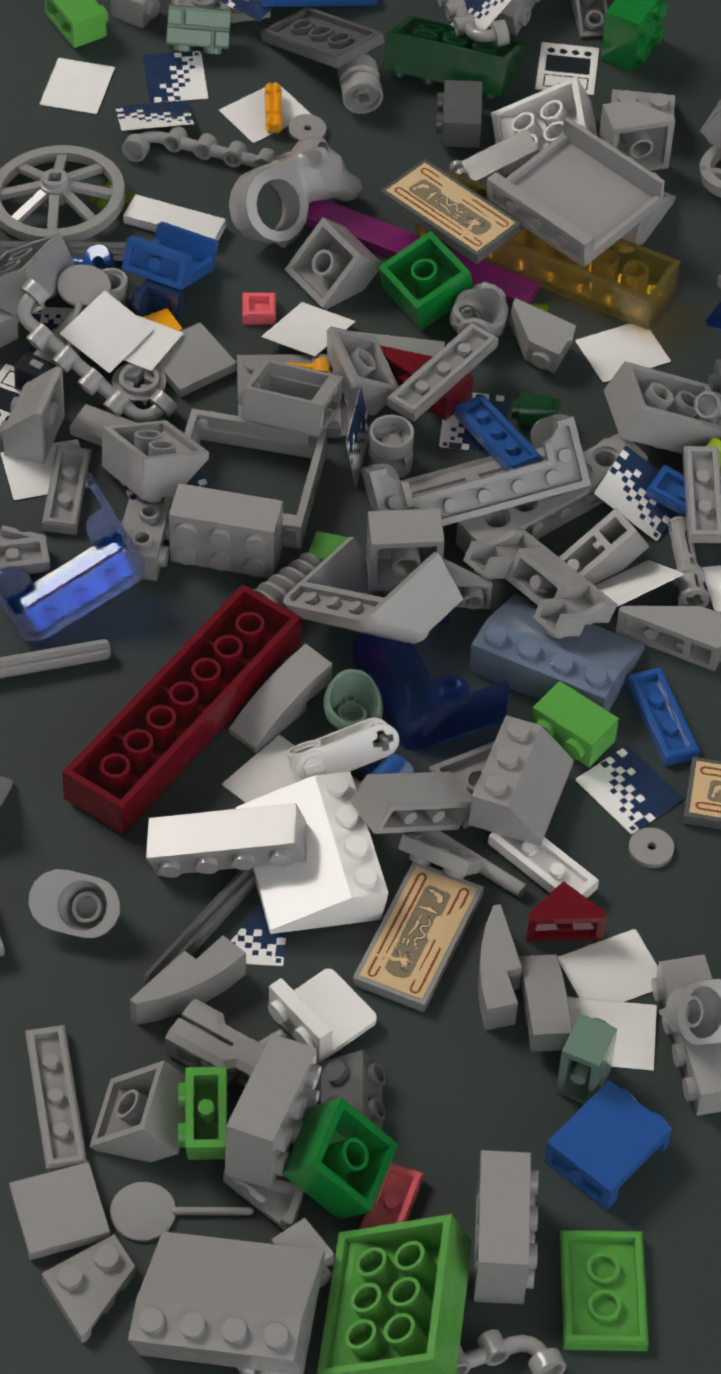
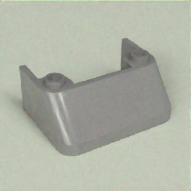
[283,537,463,644]

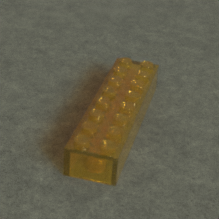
[414,169,680,330]

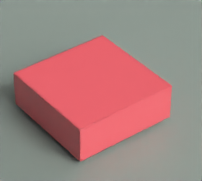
[242,293,276,325]

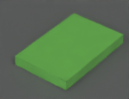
[559,1230,648,1351]

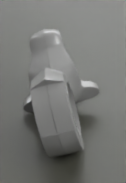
[229,137,362,248]

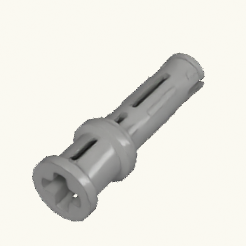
[667,516,710,607]

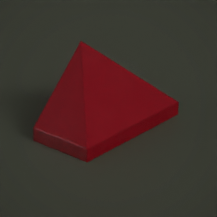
[526,881,606,942]

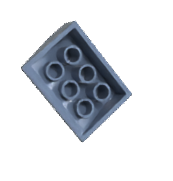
[469,594,645,712]

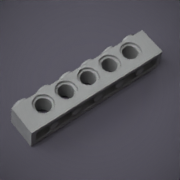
[456,433,648,554]

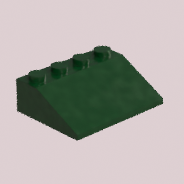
[382,15,527,99]

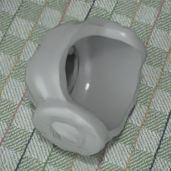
[449,282,509,337]

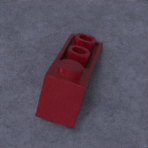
[380,345,474,421]

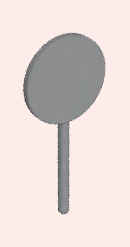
[57,265,111,348]
[110,1182,254,1242]

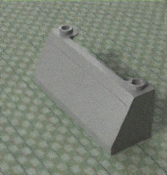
[360,414,591,526]

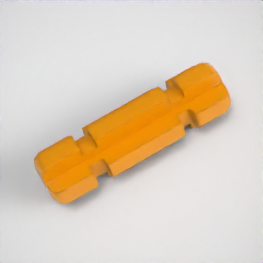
[265,82,282,134]

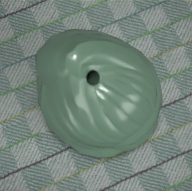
[323,668,383,730]

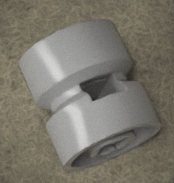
[338,54,383,114]
[368,414,414,479]

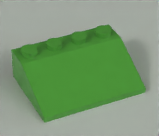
[317,1214,472,1374]

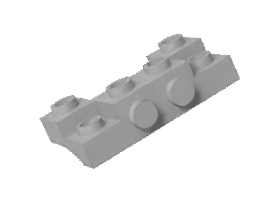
[463,529,618,639]

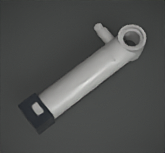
[14,268,128,392]

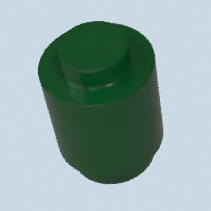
[511,392,561,427]

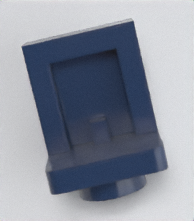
[131,278,184,321]

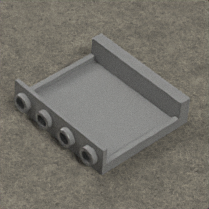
[487,117,665,268]

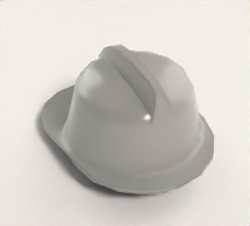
[28,869,120,938]
[659,979,721,1045]

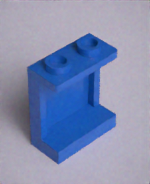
[122,221,219,290]
[544,1080,672,1211]

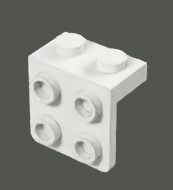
[268,969,377,1064]

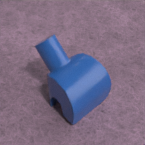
[72,244,119,270]
[359,753,414,775]

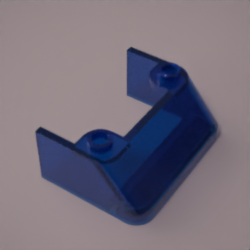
[0,473,146,643]
[353,612,509,751]

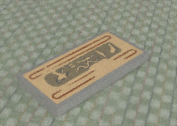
[352,861,484,1012]

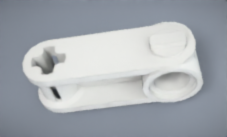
[286,717,399,782]

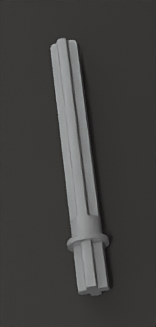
[0,639,111,678]

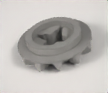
[112,363,166,405]

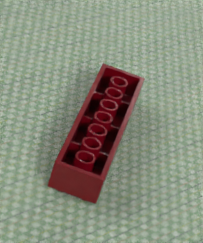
[62,584,301,835]

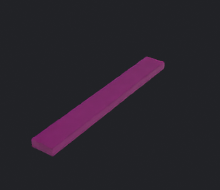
[305,200,540,306]

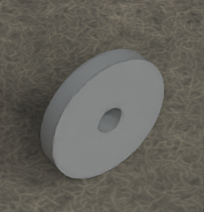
[288,114,326,142]
[628,828,674,868]

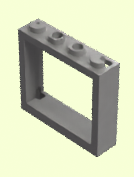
[163,408,327,549]

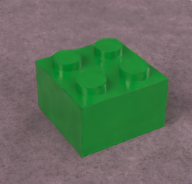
[600,0,668,73]
[378,231,473,331]
[282,1097,399,1220]

